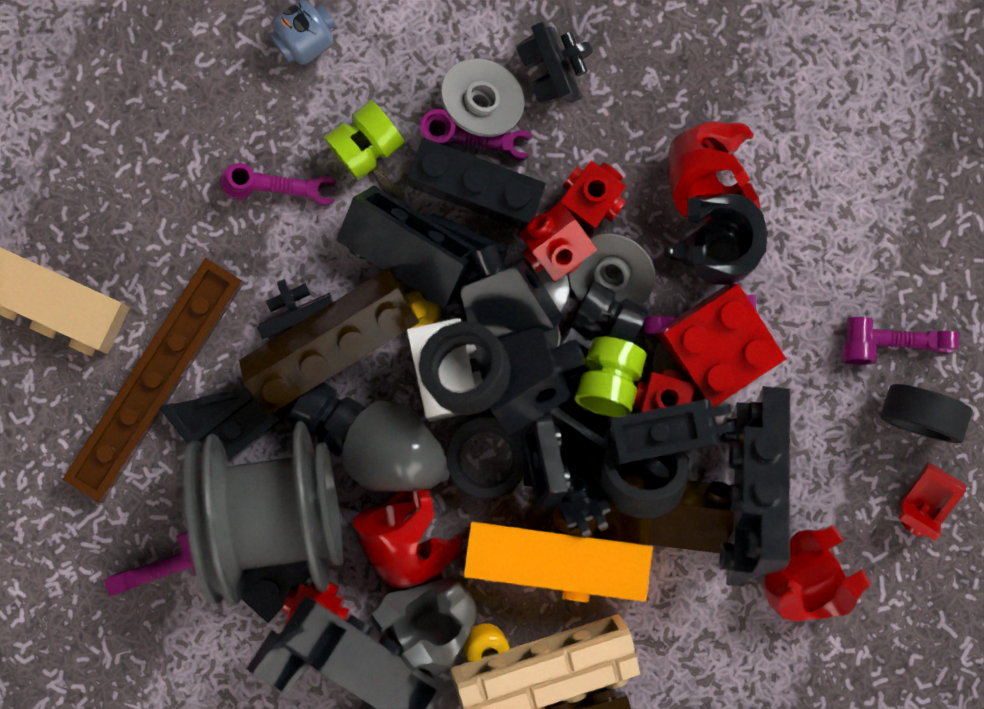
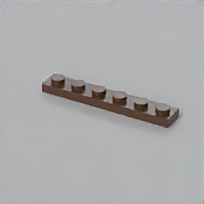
[62,258,244,503]

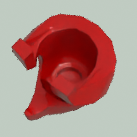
[668,121,761,220]
[353,489,462,588]
[763,525,872,622]

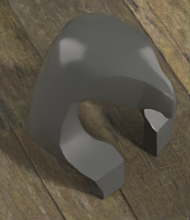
[343,400,450,492]
[370,578,477,677]

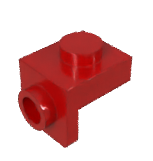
[898,462,966,541]

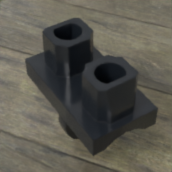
[516,21,593,104]
[257,279,334,341]

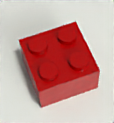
[654,284,787,407]

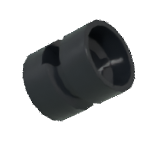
[567,281,648,343]
[286,382,366,457]

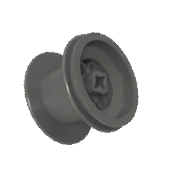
[183,421,343,606]

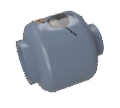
[269,0,336,65]

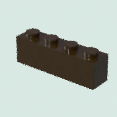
[239,268,420,415]
[600,471,734,554]

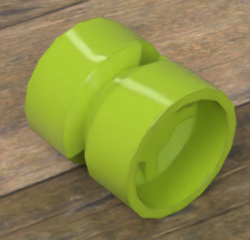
[323,100,405,181]
[575,337,647,418]

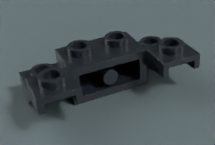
[719,386,790,587]
[246,595,445,709]

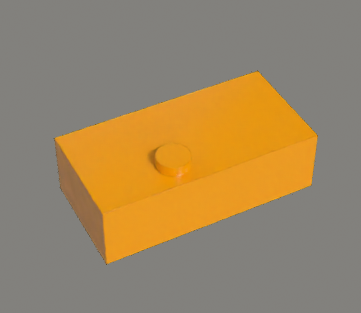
[464,521,653,602]

